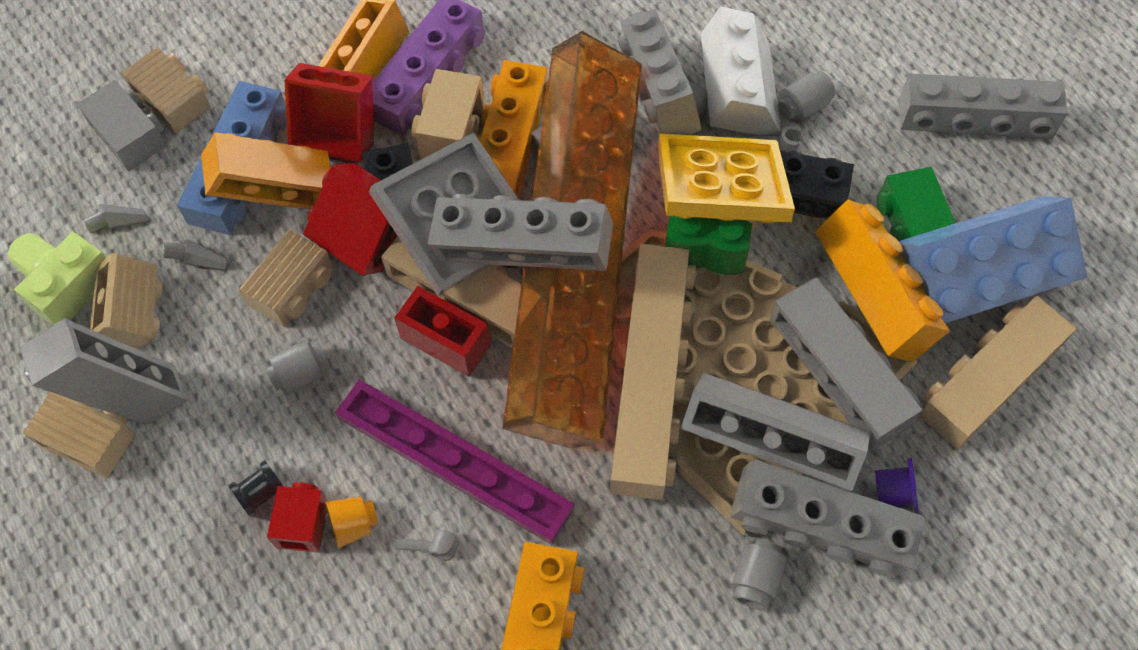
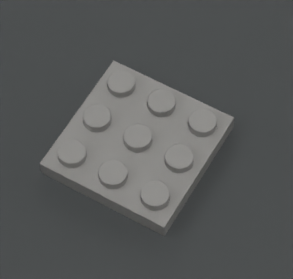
[369,132,519,296]

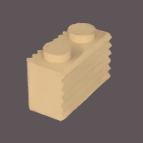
[121,47,211,134]
[239,229,333,327]
[90,253,162,350]
[23,392,135,479]

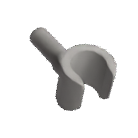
[746,126,801,151]
[395,529,460,561]

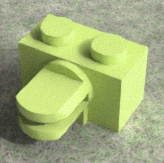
[8,231,106,325]

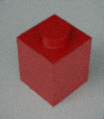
[267,482,328,553]

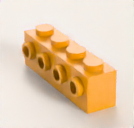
[476,60,549,199]
[815,199,950,362]
[501,542,585,650]

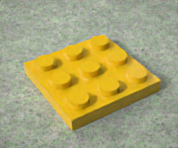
[658,133,795,223]

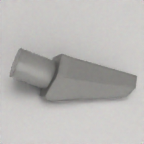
[83,204,151,233]
[163,240,227,270]

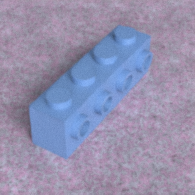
[177,81,287,235]

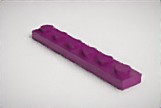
[335,379,575,545]

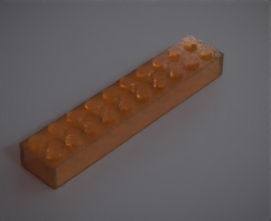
[502,31,642,448]

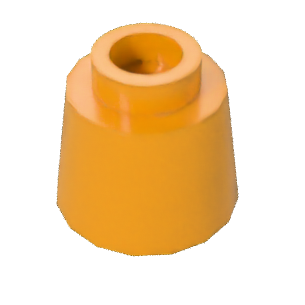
[325,496,378,549]

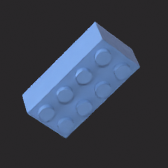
[899,196,1087,323]

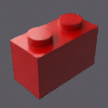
[394,286,491,377]

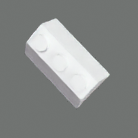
[700,6,781,136]

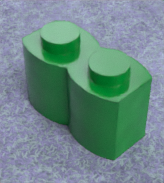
[665,216,752,275]

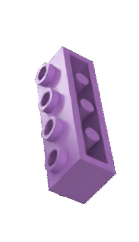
[373,0,485,136]

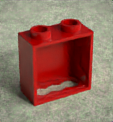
[284,63,374,162]
[303,163,398,276]

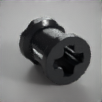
[228,460,283,517]

